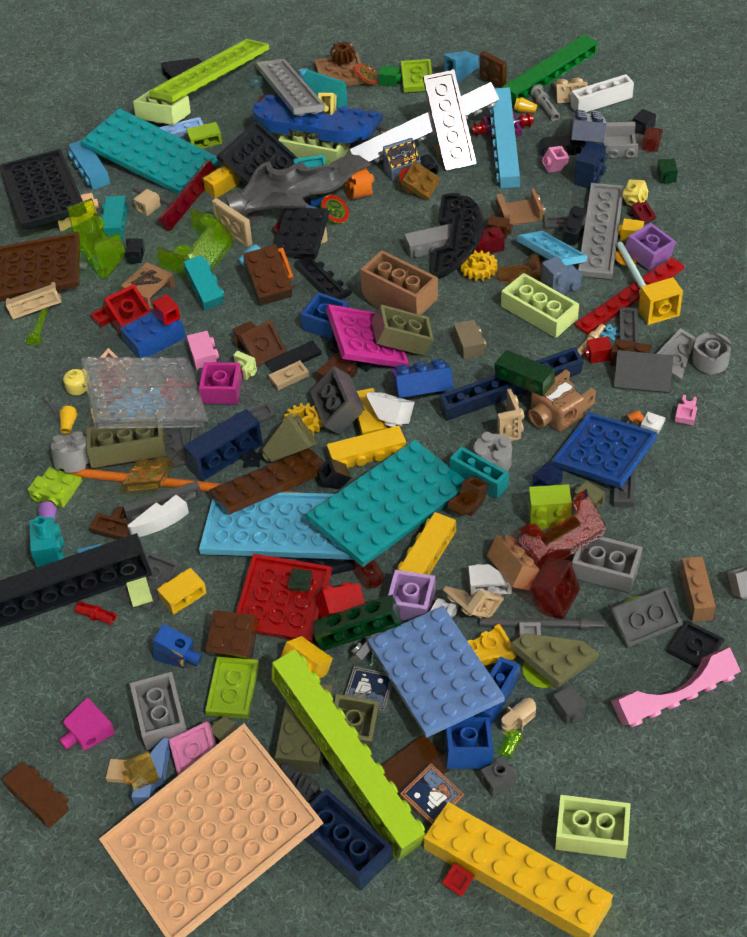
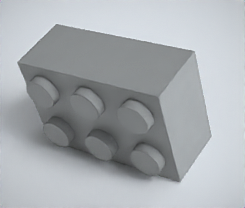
[571,532,643,593]
[130,672,187,751]

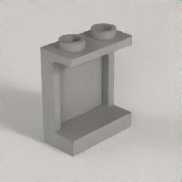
[603,122,639,158]

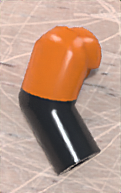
[621,411,644,424]

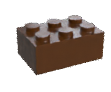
[243,244,292,306]

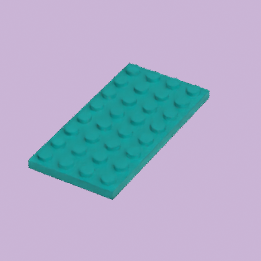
[81,108,220,194]
[306,440,466,567]

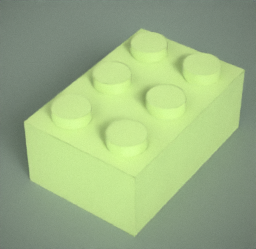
[133,91,191,126]
[555,795,631,859]

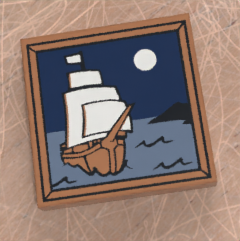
[400,764,464,826]

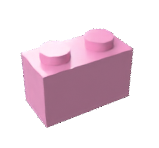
[187,331,219,371]

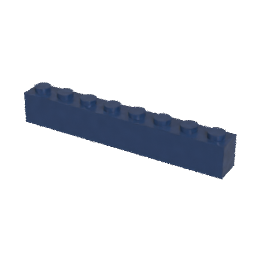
[439,347,583,421]

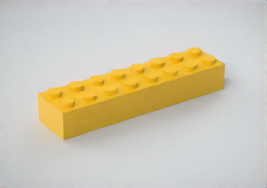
[424,802,613,937]

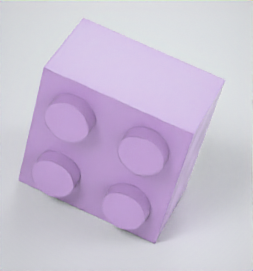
[388,570,436,621]

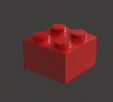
[102,284,152,335]

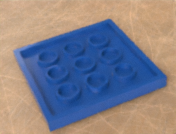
[552,412,657,488]

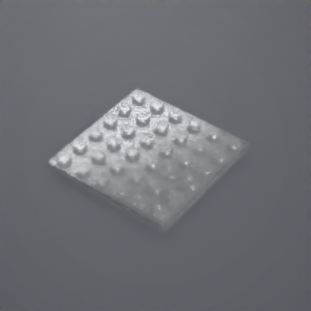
[81,357,208,429]

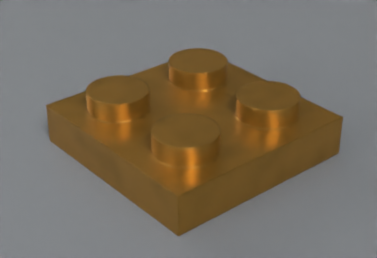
[400,160,441,201]

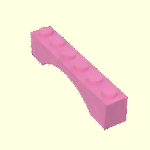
[611,647,741,727]

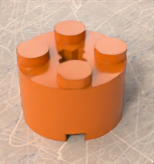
[343,167,374,200]

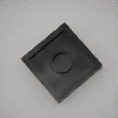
[666,620,725,668]

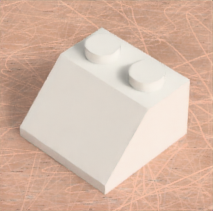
[367,392,415,427]

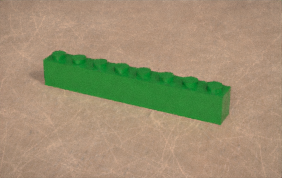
[502,35,598,105]

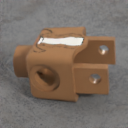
[528,370,596,432]

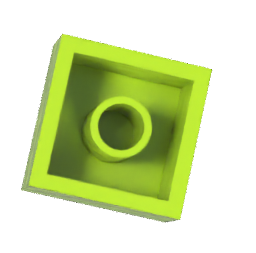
[528,484,572,530]

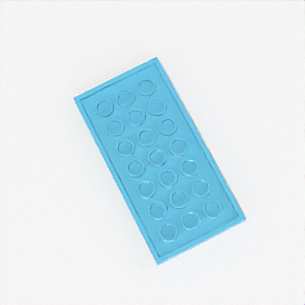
[199,492,353,560]

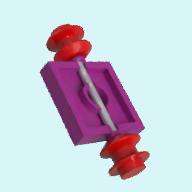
[471,112,534,140]

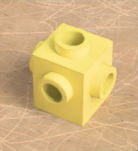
[622,179,649,206]

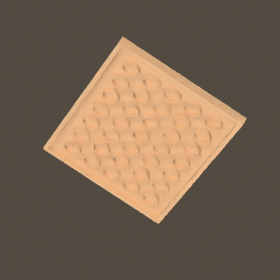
[99,723,323,937]

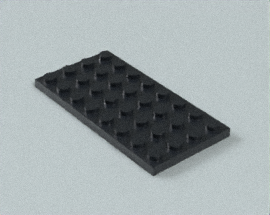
[0,149,87,230]

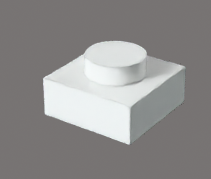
[641,412,665,434]

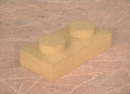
[269,361,309,391]

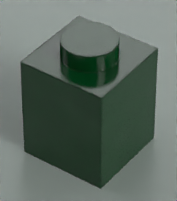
[657,158,678,184]

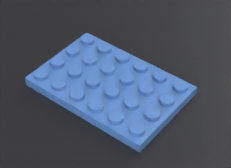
[368,606,505,738]

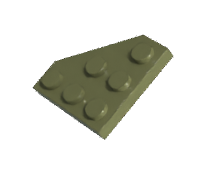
[510,633,600,688]

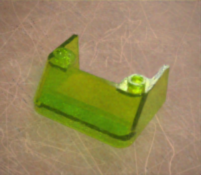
[67,198,126,280]
[157,208,234,276]

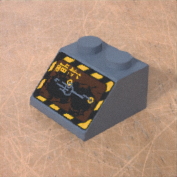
[383,137,421,182]

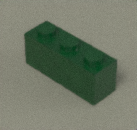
[494,350,555,396]

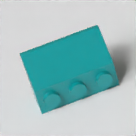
[303,69,348,109]

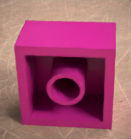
[199,362,242,404]

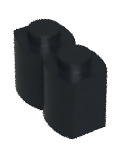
[562,206,586,246]

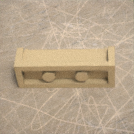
[6,282,62,319]

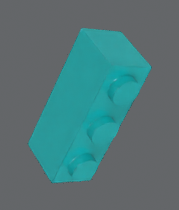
[99,196,128,240]
[183,255,225,310]
[450,446,509,499]

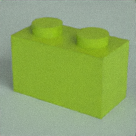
[186,122,222,149]

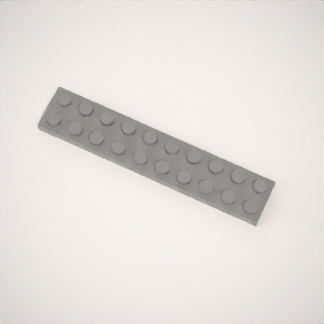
[256,59,325,116]

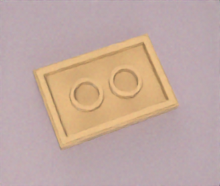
[212,198,253,247]

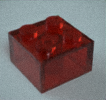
[531,557,580,619]

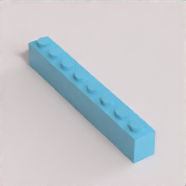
[490,87,520,188]

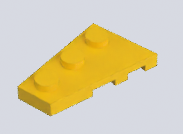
[468,624,517,665]

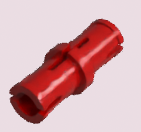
[75,601,117,626]

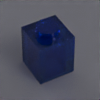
[532,461,563,487]

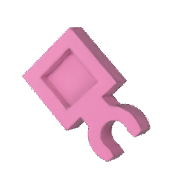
[675,395,697,425]

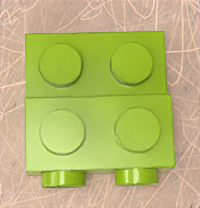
[28,467,83,508]

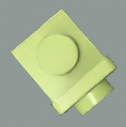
[233,351,257,380]

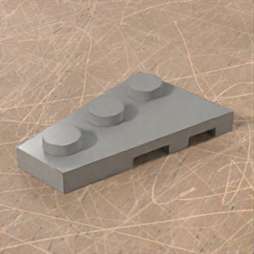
[657,328,696,382]

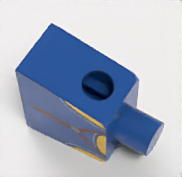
[153,624,203,669]

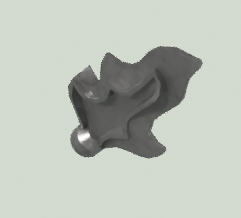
[225,155,371,217]

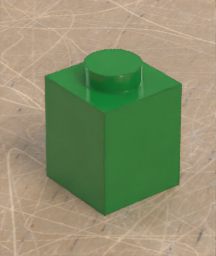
[378,65,402,87]

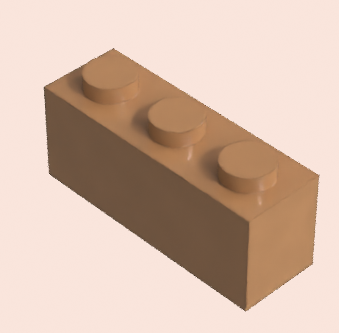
[487,535,539,590]
[680,556,716,622]

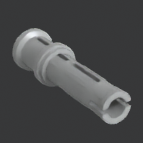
[530,85,560,121]

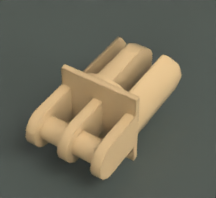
[501,698,536,735]

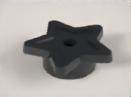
[240,448,263,468]

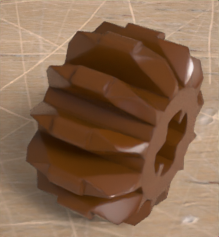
[330,41,356,65]

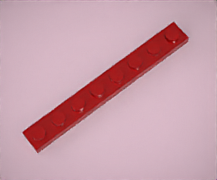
[575,257,684,336]

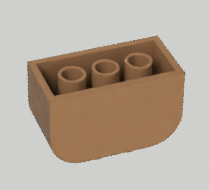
[360,250,438,315]

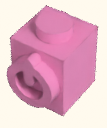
[541,146,569,173]

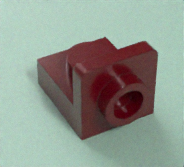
[628,201,656,225]

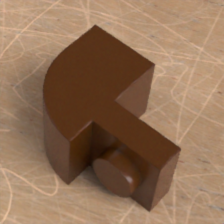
[448,476,489,516]

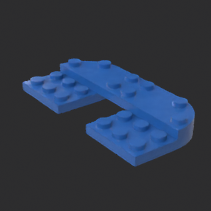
[253,95,383,143]

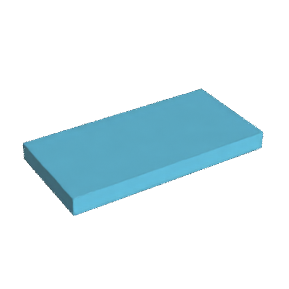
[516,231,587,265]

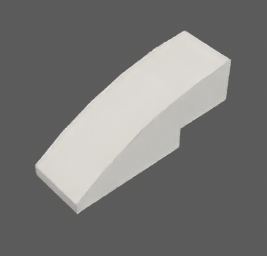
[128,495,189,537]

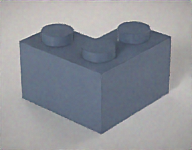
[541,256,582,295]

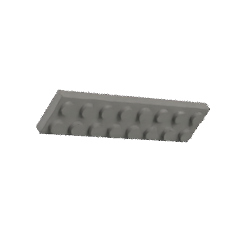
[578,183,624,279]

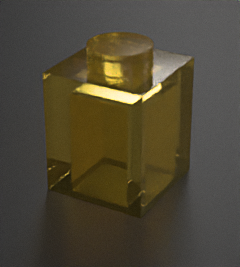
[122,751,159,791]

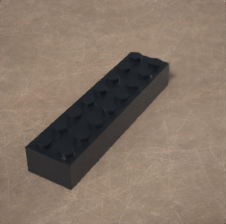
[0,533,152,628]

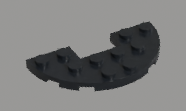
[431,193,484,279]

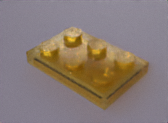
[122,457,174,491]

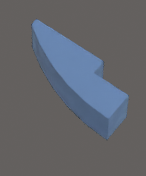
[131,738,171,807]

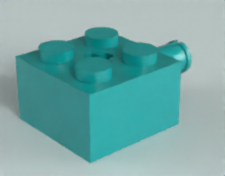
[29,516,66,567]

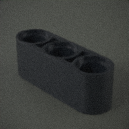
[539,135,586,157]

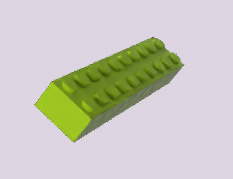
[271,649,425,861]

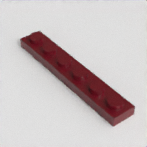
[157,160,216,231]

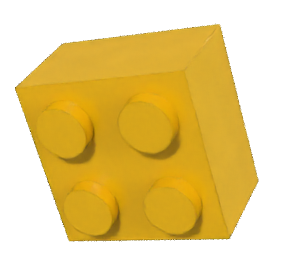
[638,277,683,325]

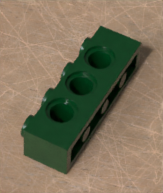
[314,595,401,651]

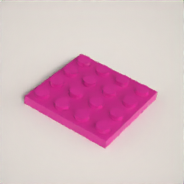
[326,304,409,367]

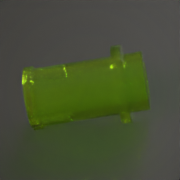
[499,729,523,759]

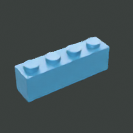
[68,140,110,190]

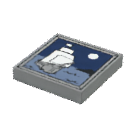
[345,666,393,714]

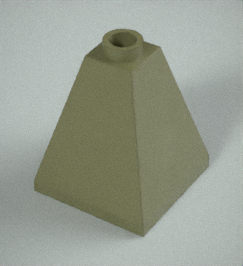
[262,413,319,462]

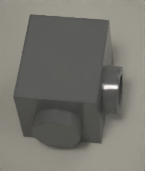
[552,686,587,725]
[481,758,517,797]

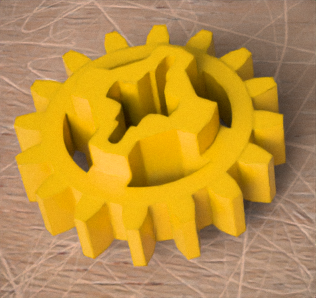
[461,250,498,281]
[283,403,324,436]

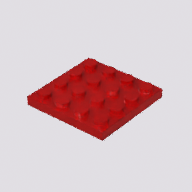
[236,554,332,644]

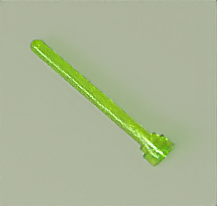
[26,307,49,346]

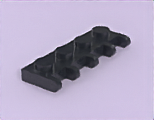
[295,257,352,300]

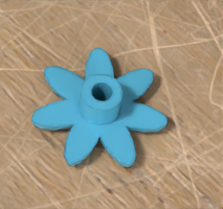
[600,324,620,341]

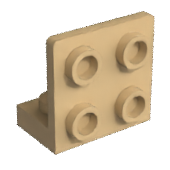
[553,78,587,103]
[497,389,524,441]
[443,586,504,618]

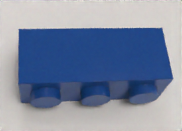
[472,657,520,727]

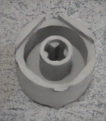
[692,333,731,375]
[51,432,90,473]
[474,432,512,471]

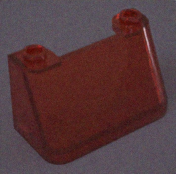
[517,489,606,570]

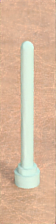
[617,242,646,295]

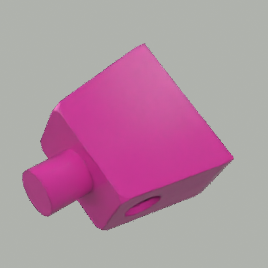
[59,698,115,751]

